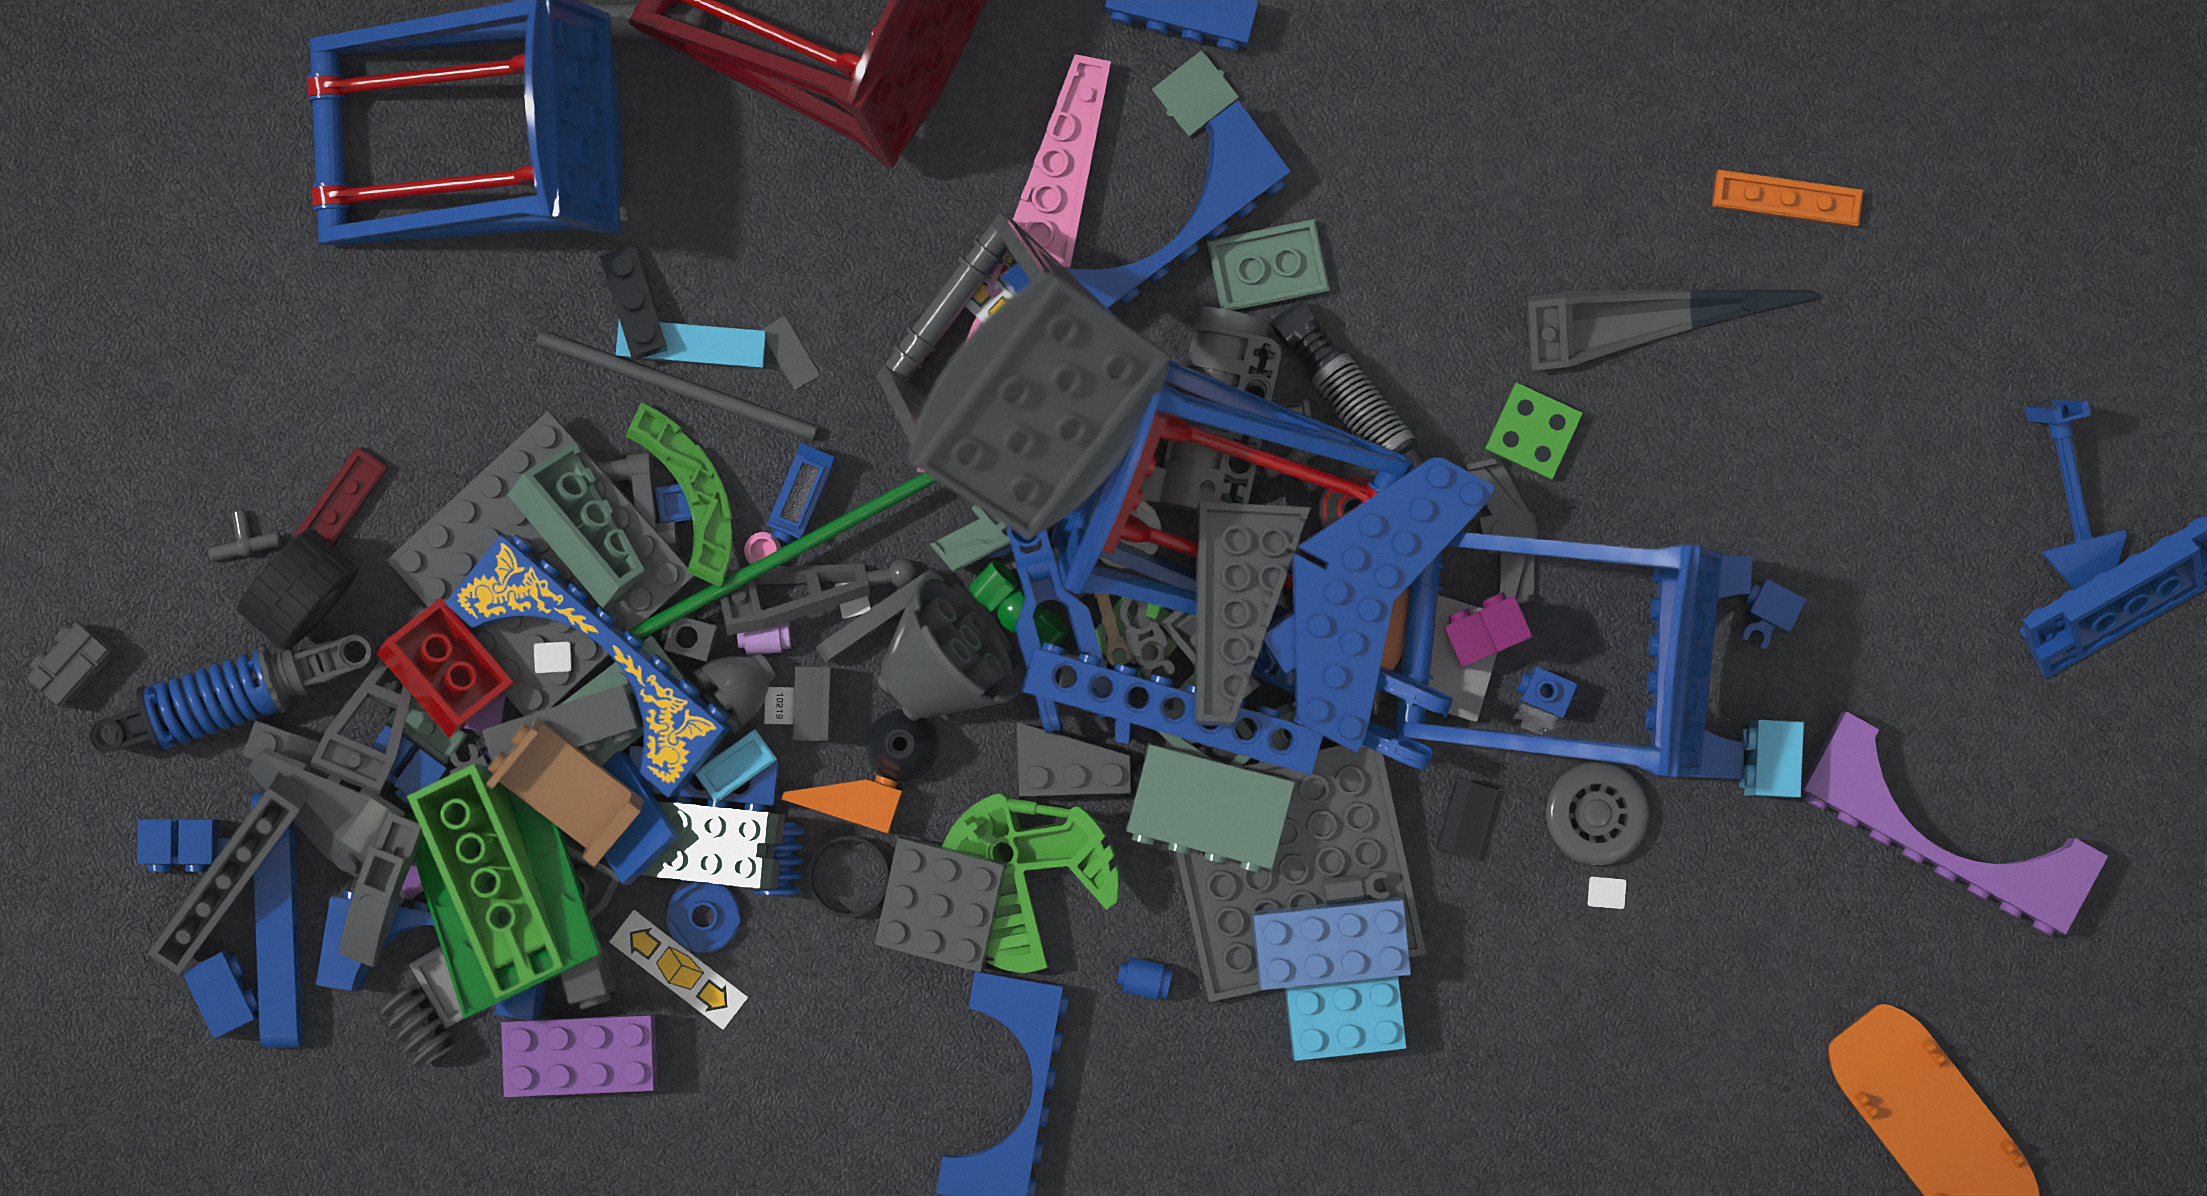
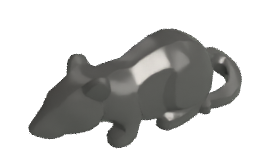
[1120,598,1175,711]

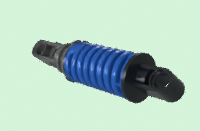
[89,633,376,754]

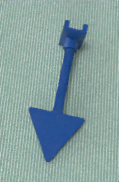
[2024,398,2127,589]

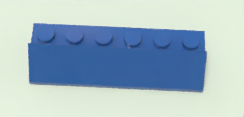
[2019,516,2207,679]

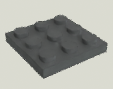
[875,836,1007,972]

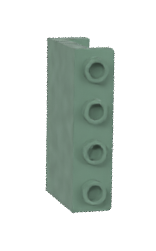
[1126,742,1295,873]

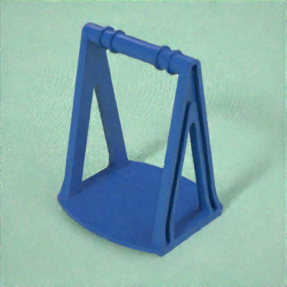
[1394,532,1723,777]

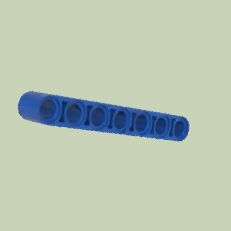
[251,792,303,1049]

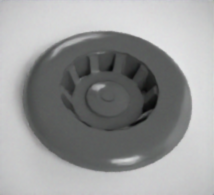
[1546,762,1650,865]

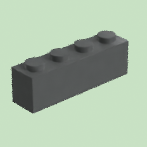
[482,683,643,761]

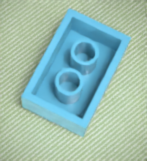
[1285,976,1406,1061]

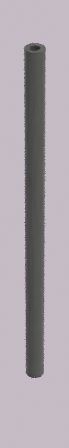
[536,330,818,440]

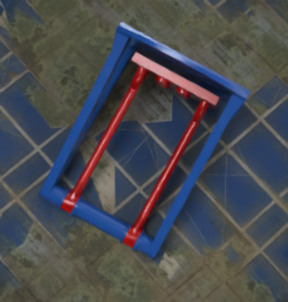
[307,0,622,245]
[1051,360,1414,625]

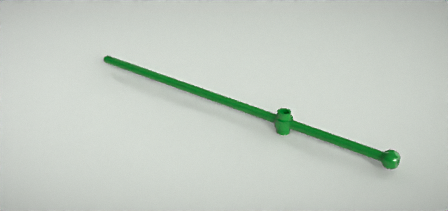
[624,472,938,639]

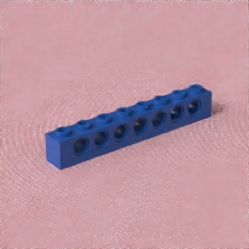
[1021,643,1323,775]

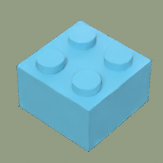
[1739,720,1804,798]

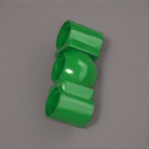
[968,560,1070,648]

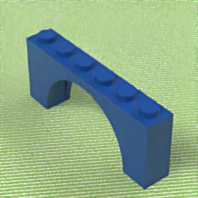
[1645,555,1752,780]
[316,890,547,1021]
[936,971,1069,1196]

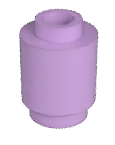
[737,621,791,655]

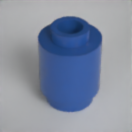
[1116,957,1173,1000]

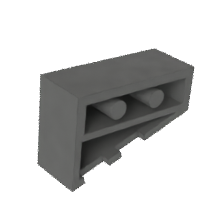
[1017,722,1131,797]

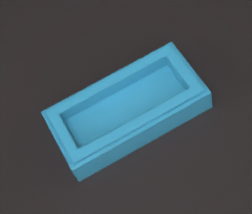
[695,729,777,803]

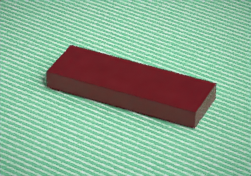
[293,446,389,546]

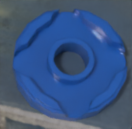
[667,881,741,953]

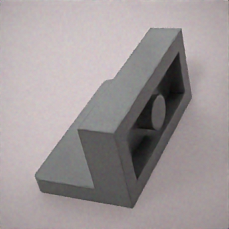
[793,666,833,742]

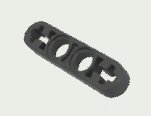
[815,567,945,663]

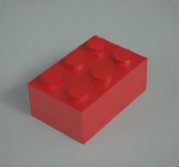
[377,598,514,739]

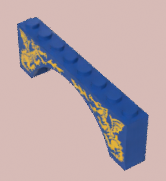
[445,534,733,797]

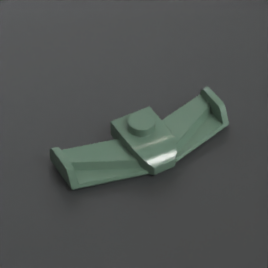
[929,505,1010,572]

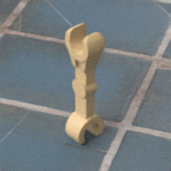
[1094,593,1132,667]

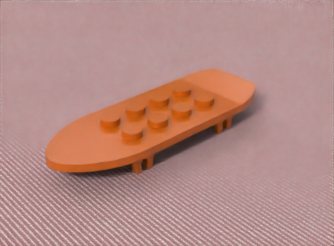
[1828,1004,2040,1196]

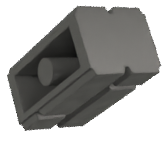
[27,622,116,708]

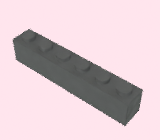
[148,772,310,975]

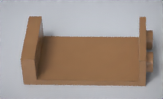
[486,718,644,866]

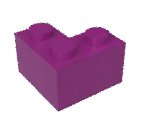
[1444,592,1532,667]

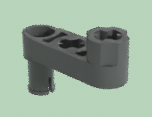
[596,452,680,554]

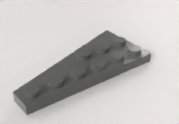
[1194,501,1310,726]

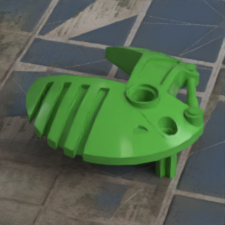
[943,792,1120,973]

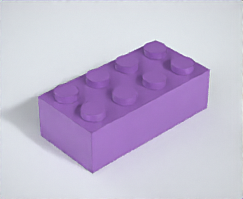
[501,1014,658,1097]

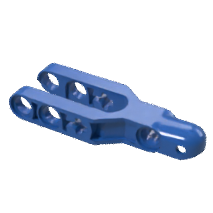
[1007,526,1111,734]
[1251,643,1453,770]

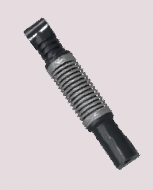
[1270,300,1426,470]

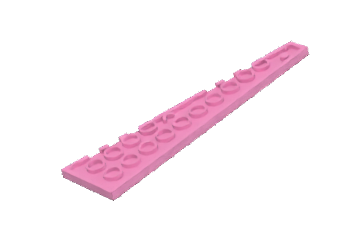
[917,54,1111,473]

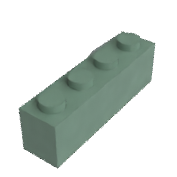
[507,441,645,608]

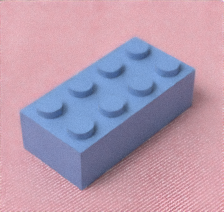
[1251,896,1411,990]

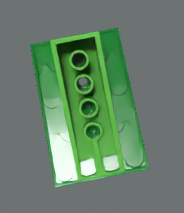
[404,764,602,1019]

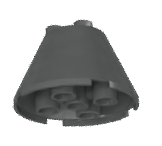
[877,576,1023,721]

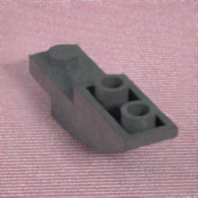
[339,812,423,968]

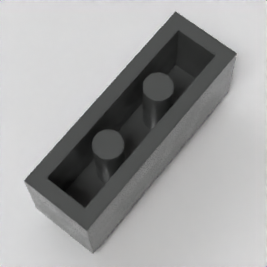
[561,947,618,1009]

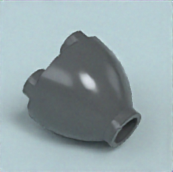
[692,653,776,734]

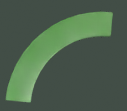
[625,402,733,587]

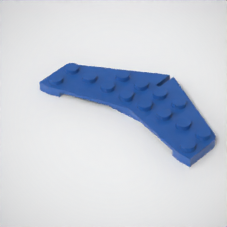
[1292,458,1495,753]

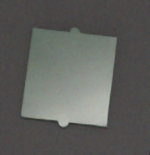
[1151,50,1239,137]

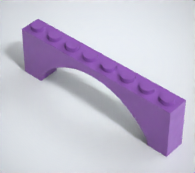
[1801,712,2108,937]

